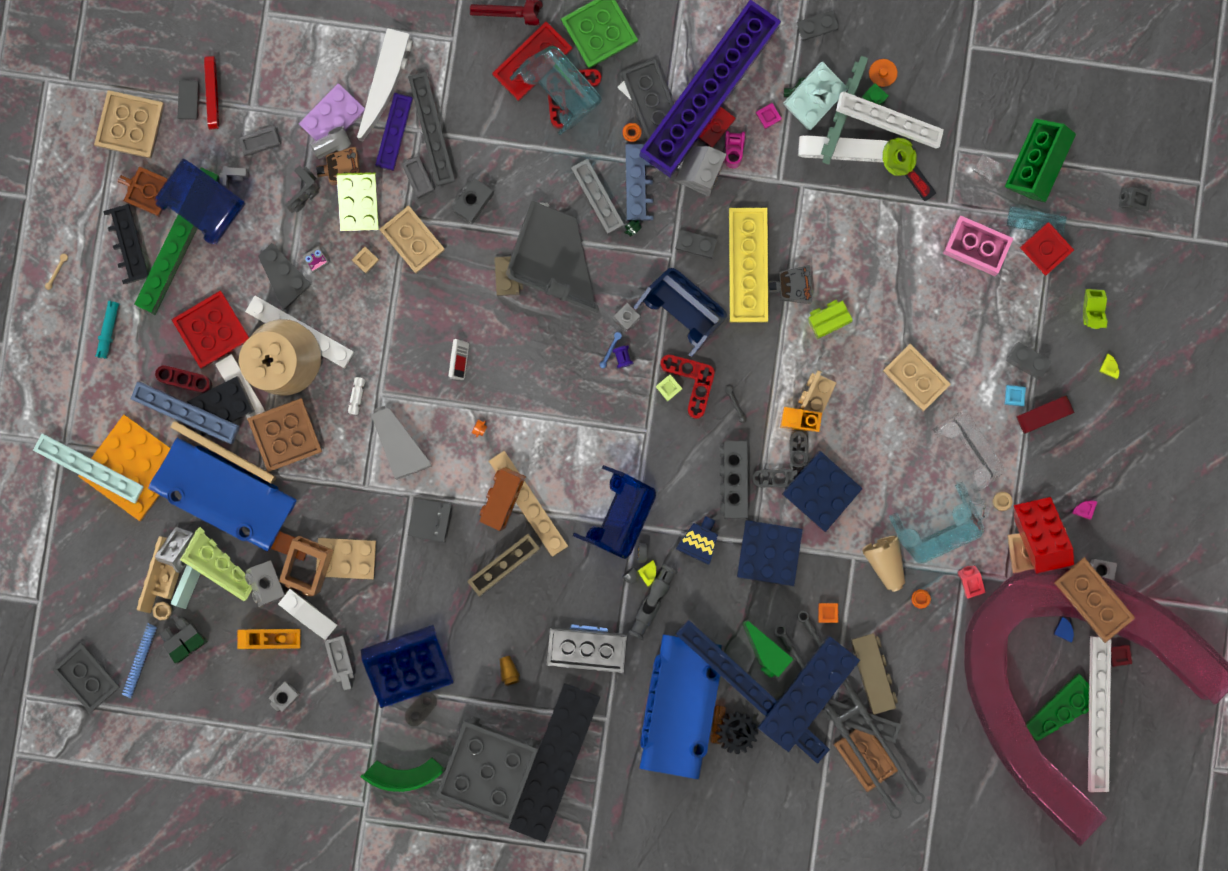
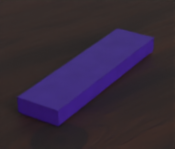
[375,93,413,171]

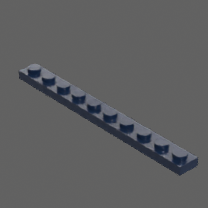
[676,620,830,764]

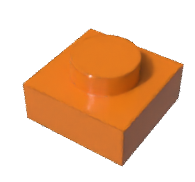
[818,603,838,623]

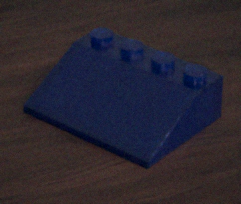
[361,625,454,708]

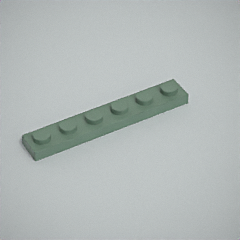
[821,56,868,164]

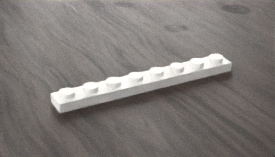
[1088,636,1111,792]

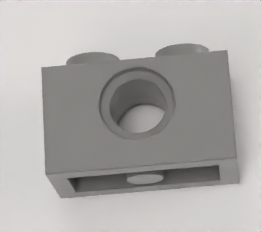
[245,560,285,607]

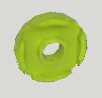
[882,138,916,176]

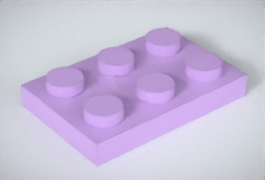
[299,83,365,141]

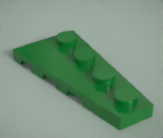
[1022,674,1089,741]

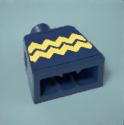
[676,516,718,565]

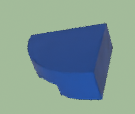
[1054,617,1074,643]

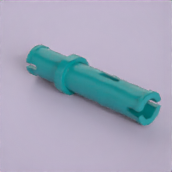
[95,301,120,359]

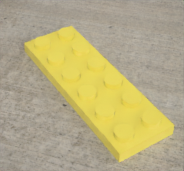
[729,208,768,323]

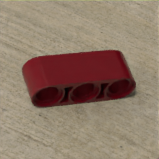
[155,365,212,393]
[1016,395,1075,434]

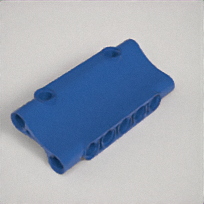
[148,438,297,552]
[639,635,722,779]

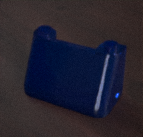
[154,159,246,245]

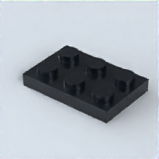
[187,376,255,436]

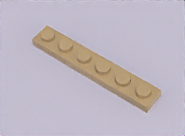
[489,451,568,557]

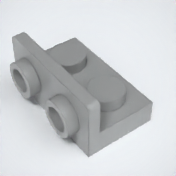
[155,527,194,573]

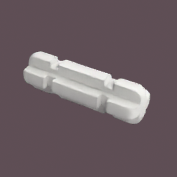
[348,377,365,415]

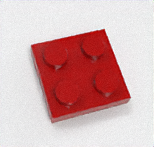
[1019,222,1074,276]

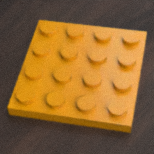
[78,415,171,521]

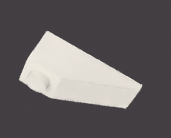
[278,589,338,640]

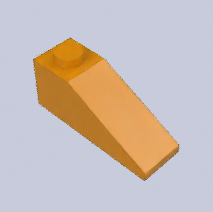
[237,629,300,649]

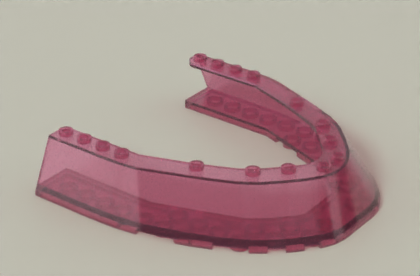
[964,568,1228,846]

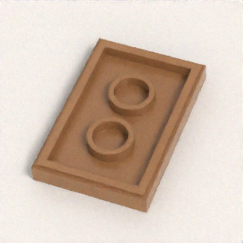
[834,729,898,792]

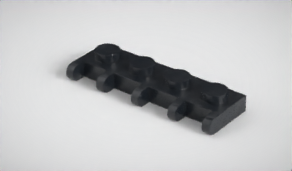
[103,204,149,284]

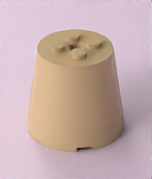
[239,319,321,396]

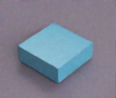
[1004,385,1026,407]

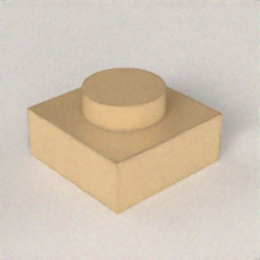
[352,247,379,274]

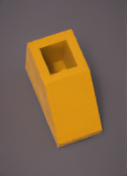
[780,407,822,432]

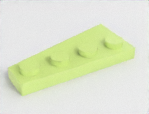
[180,527,252,601]

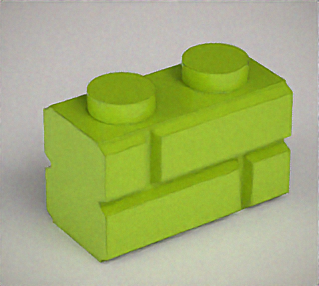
[807,300,853,339]

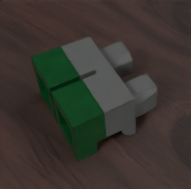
[160,617,208,664]

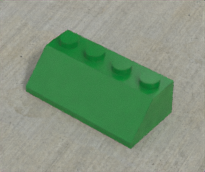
[1005,119,1076,203]

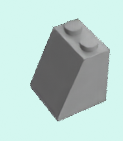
[675,146,727,197]

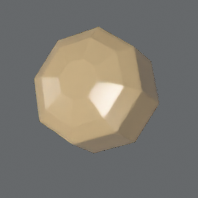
[152,602,172,621]

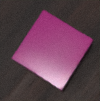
[756,103,782,130]

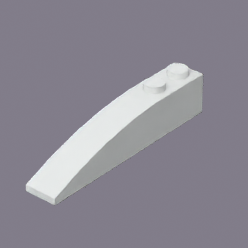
[357,28,413,142]

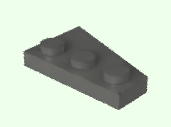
[258,243,312,310]

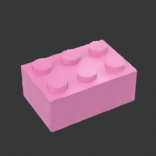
[943,215,1013,276]

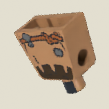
[316,147,360,185]

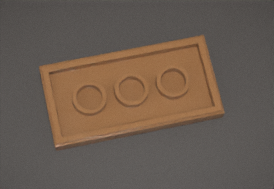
[1054,557,1135,643]

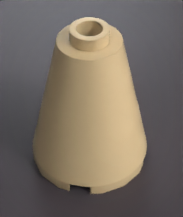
[862,536,905,592]

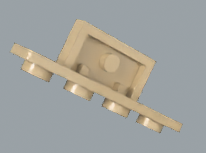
[137,536,179,613]

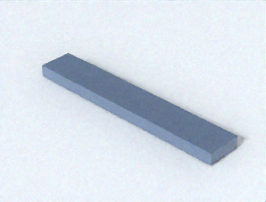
[131,382,240,444]

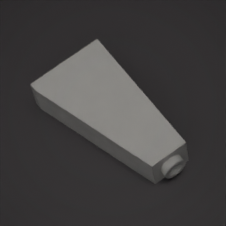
[371,406,432,480]

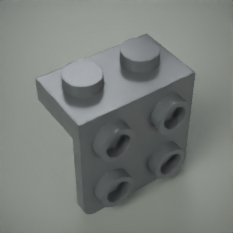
[285,165,320,213]

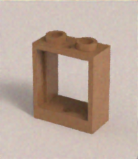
[279,536,334,596]

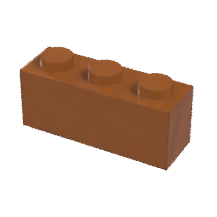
[479,467,526,531]

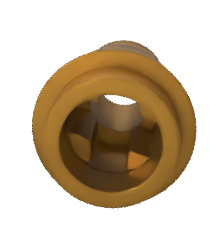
[499,656,520,686]

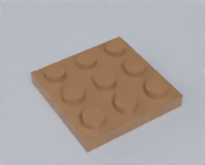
[247,398,322,472]

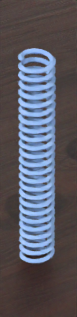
[122,623,157,698]

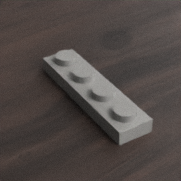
[571,159,624,235]

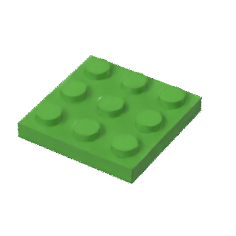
[561,0,638,69]

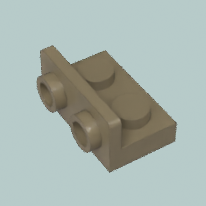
[495,256,523,296]

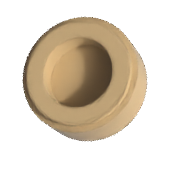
[992,492,1013,511]

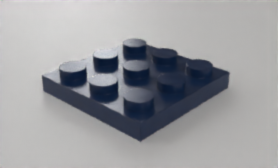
[782,451,863,532]
[737,520,803,586]

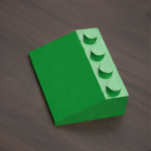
[742,621,793,677]

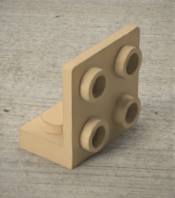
[798,370,836,414]

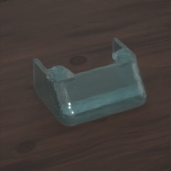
[510,45,602,135]
[888,481,984,563]

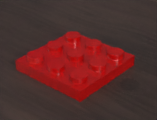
[171,290,249,369]

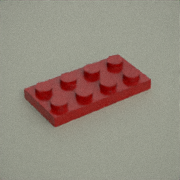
[492,22,573,102]

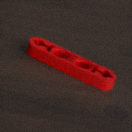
[204,56,219,130]

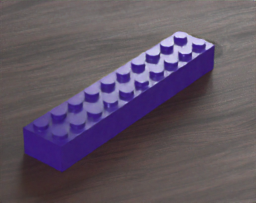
[639,0,781,178]

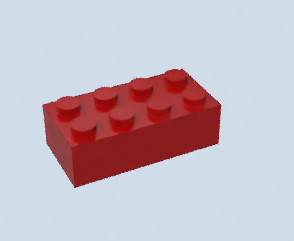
[1013,497,1074,574]

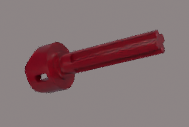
[470,0,543,26]

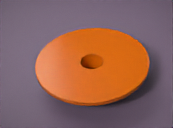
[869,59,897,87]

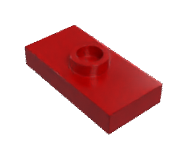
[699,107,736,148]

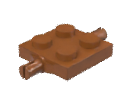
[118,166,180,217]

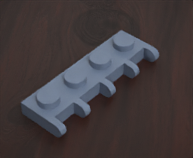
[626,144,654,221]

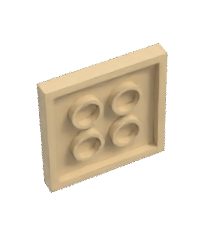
[94,90,164,159]

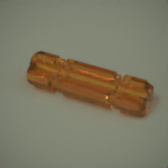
[710,706,726,744]

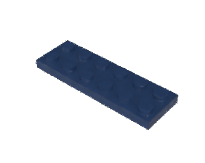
[757,636,860,752]

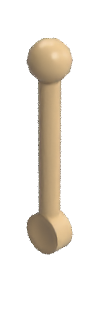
[45,254,68,290]

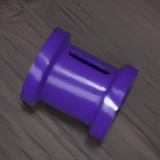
[612,345,634,369]

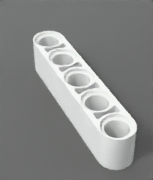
[798,136,888,162]

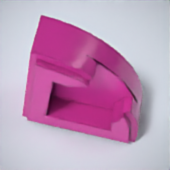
[1072,501,1097,520]

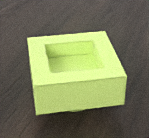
[655,375,682,402]

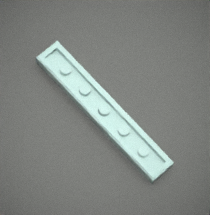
[33,434,144,504]

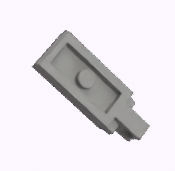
[324,636,354,691]

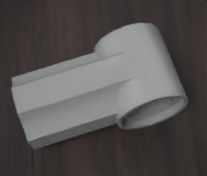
[310,126,351,159]

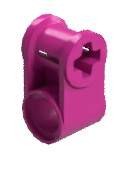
[725,131,745,169]

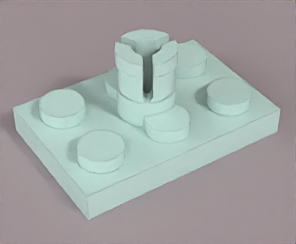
[783,62,848,130]

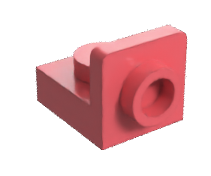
[957,566,986,599]

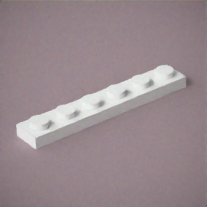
[836,91,944,149]
[245,296,354,369]

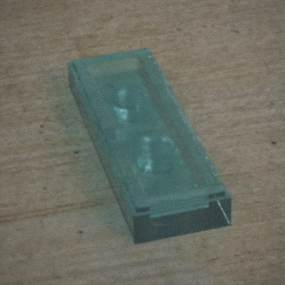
[1006,206,1067,236]

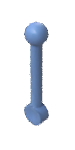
[599,332,622,368]

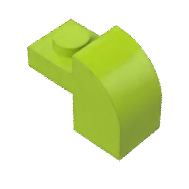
[1083,289,1108,329]

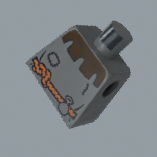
[768,265,812,304]

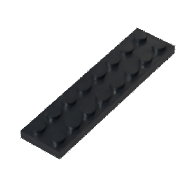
[509,683,600,843]

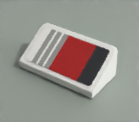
[448,339,469,380]

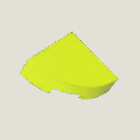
[1099,354,1119,379]
[638,560,656,586]

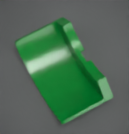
[360,757,446,792]

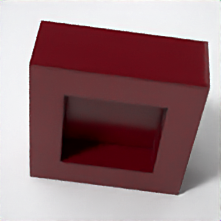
[1111,645,1132,667]

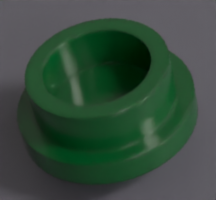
[624,220,642,237]

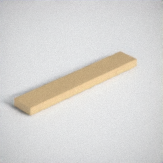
[170,421,276,484]

